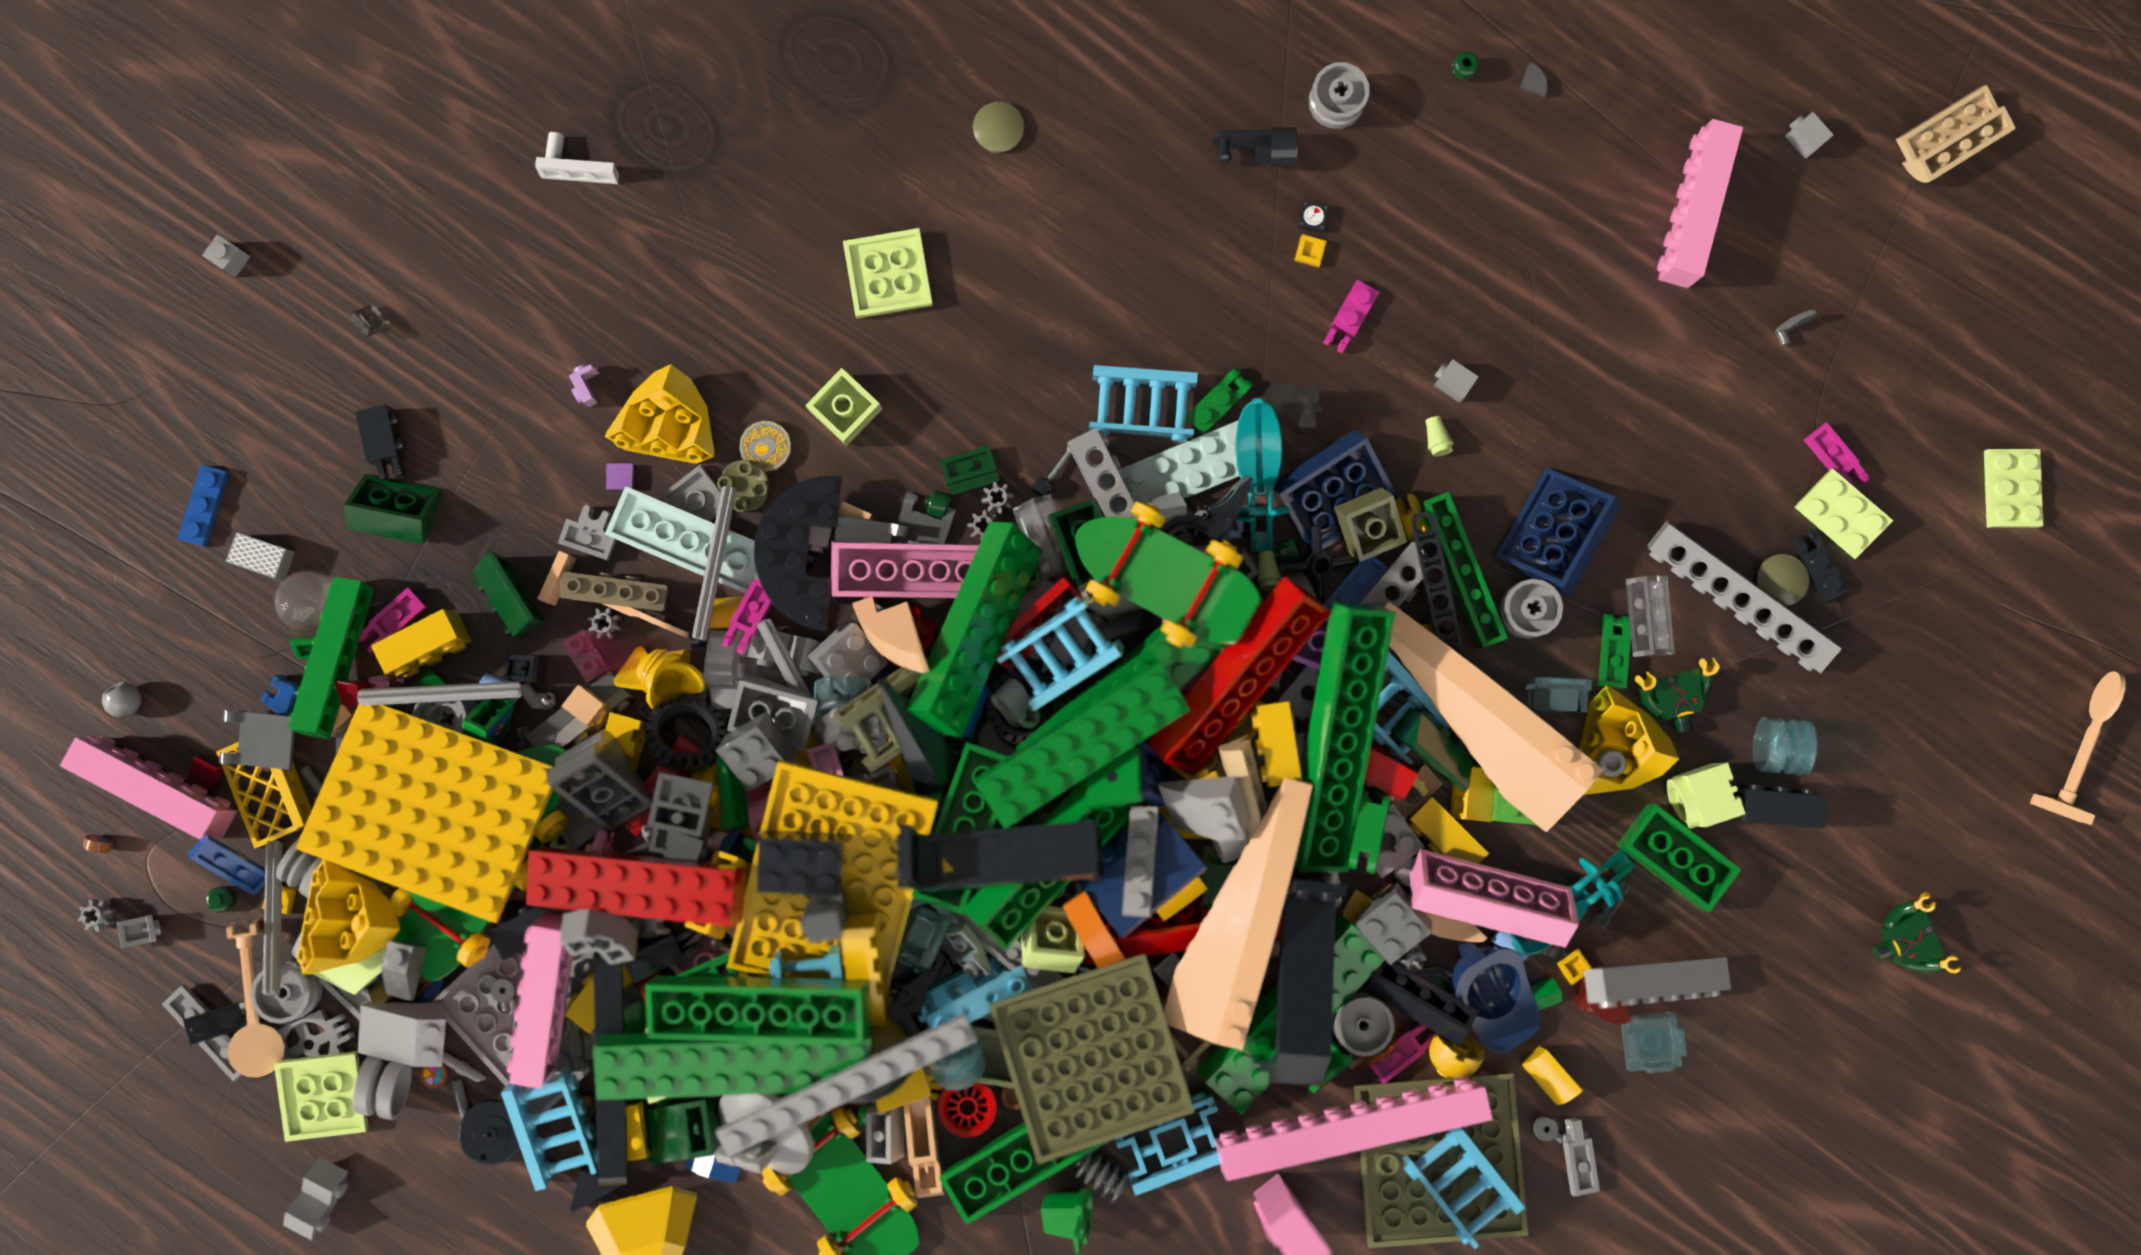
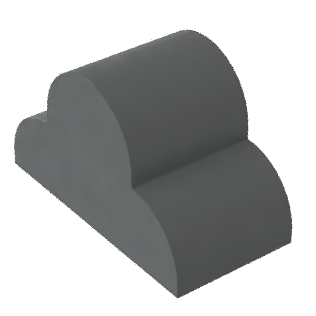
[547,730,653,831]

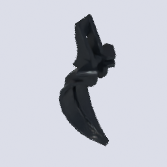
[1155,475,1253,540]
[845,961,943,1104]

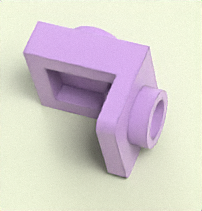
[569,364,599,407]

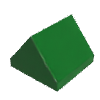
[289,636,315,659]
[1530,977,1562,1011]

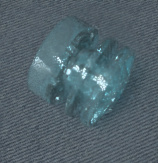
[1753,717,1817,775]
[926,1025,986,1090]

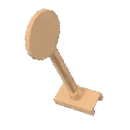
[537,551,689,638]
[2030,671,2126,825]
[226,919,285,1077]

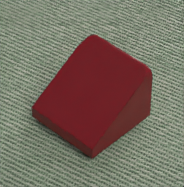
[335,679,369,708]
[188,756,224,791]

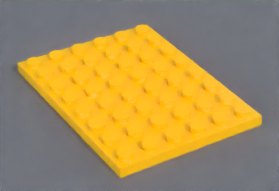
[295,703,553,923]
[727,760,938,997]

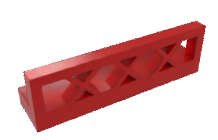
[996,577,1083,670]

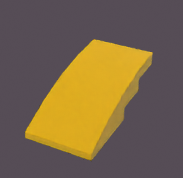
[873,989,931,1114]

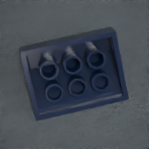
[1273,430,1398,552]
[1495,468,1621,597]
[1076,805,1207,938]

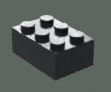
[1729,784,1828,829]
[757,830,845,896]

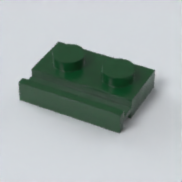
[940,445,1000,496]

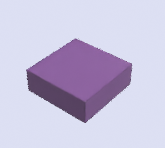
[606,463,634,491]

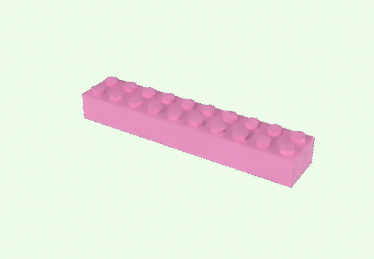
[1214,1077,1492,1181]

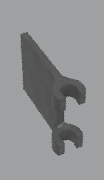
[891,492,957,544]
[830,516,909,567]
[219,710,295,770]

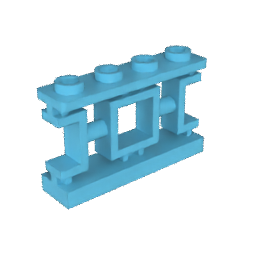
[1115,1091,1220,1196]

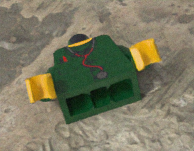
[1635,658,1719,733]
[1872,892,1962,973]

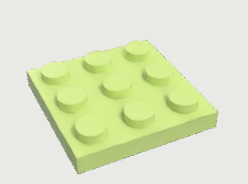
[843,228,933,318]
[274,1051,369,1142]

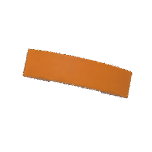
[1062,891,1128,968]

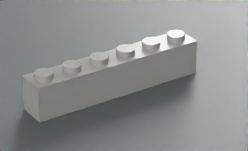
[1584,957,1731,1008]

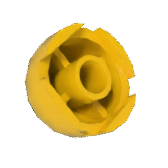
[1429,1033,1484,1079]

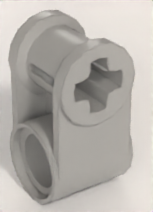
[991,678,1040,728]

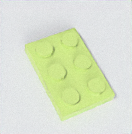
[1984,449,2043,528]
[1794,468,1893,559]

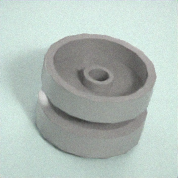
[1309,62,1369,129]
[1498,579,1563,639]
[250,961,323,1023]
[1332,991,1394,1056]
[353,1056,412,1120]

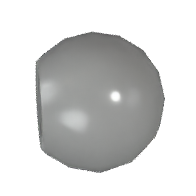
[102,682,142,718]

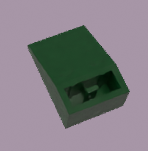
[643,1097,722,1164]

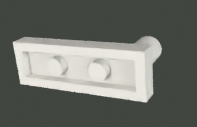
[535,132,619,184]

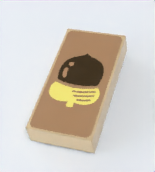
[1390,765,1442,819]

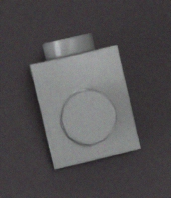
[116,915,161,949]

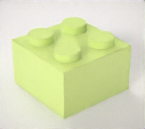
[805,368,882,446]
[1021,906,1084,973]

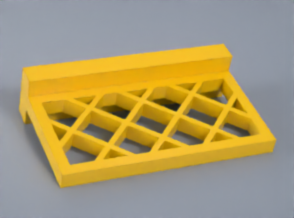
[216,742,312,849]

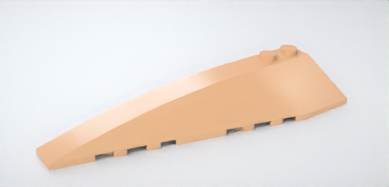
[1384,602,1603,832]
[1163,777,1312,1050]

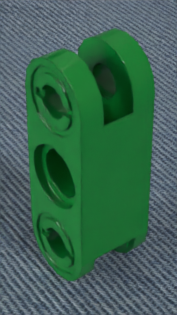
[1348,790,1391,874]

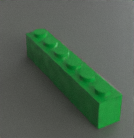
[1420,492,1508,650]
[288,577,375,739]

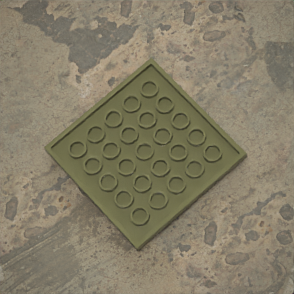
[989,954,1194,1164]
[1354,1072,1528,1248]

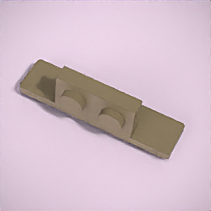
[559,572,668,612]

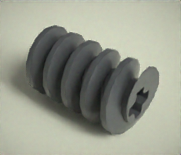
[1070,1151,1129,1205]

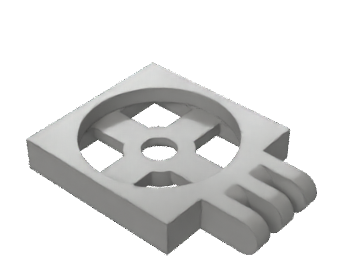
[277,1009,356,1060]

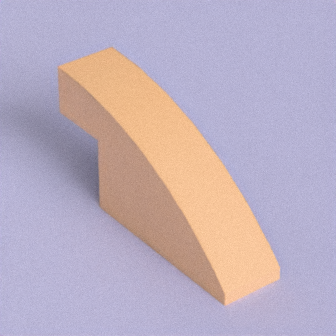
[852,597,929,673]
[1371,882,1487,942]
[904,1079,944,1198]

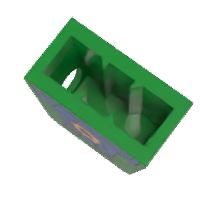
[463,698,515,746]

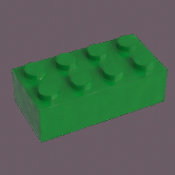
[1616,804,1741,912]

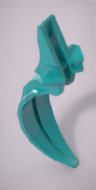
[1235,398,1290,552]
[1510,850,1635,955]

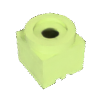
[1667,763,1746,829]

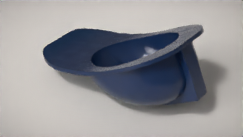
[1452,941,1540,1053]

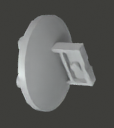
[714,1093,814,1174]

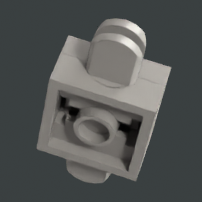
[1358,795,1424,887]

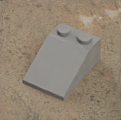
[727,674,818,751]
[1158,776,1251,841]
[358,1003,446,1067]

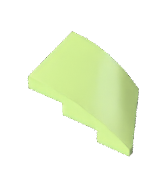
[312,947,387,995]

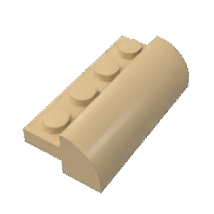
[1896,85,2016,183]
[1218,733,1268,844]

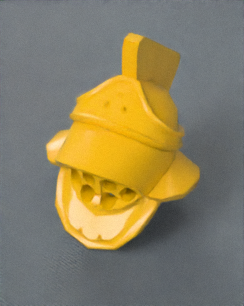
[614,646,706,709]

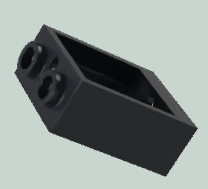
[1091,608,1161,677]

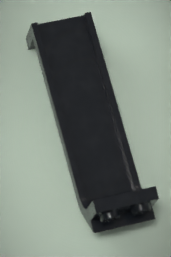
[896,820,1104,892]
[1260,880,1347,1086]

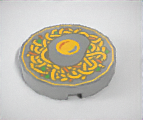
[739,421,792,473]

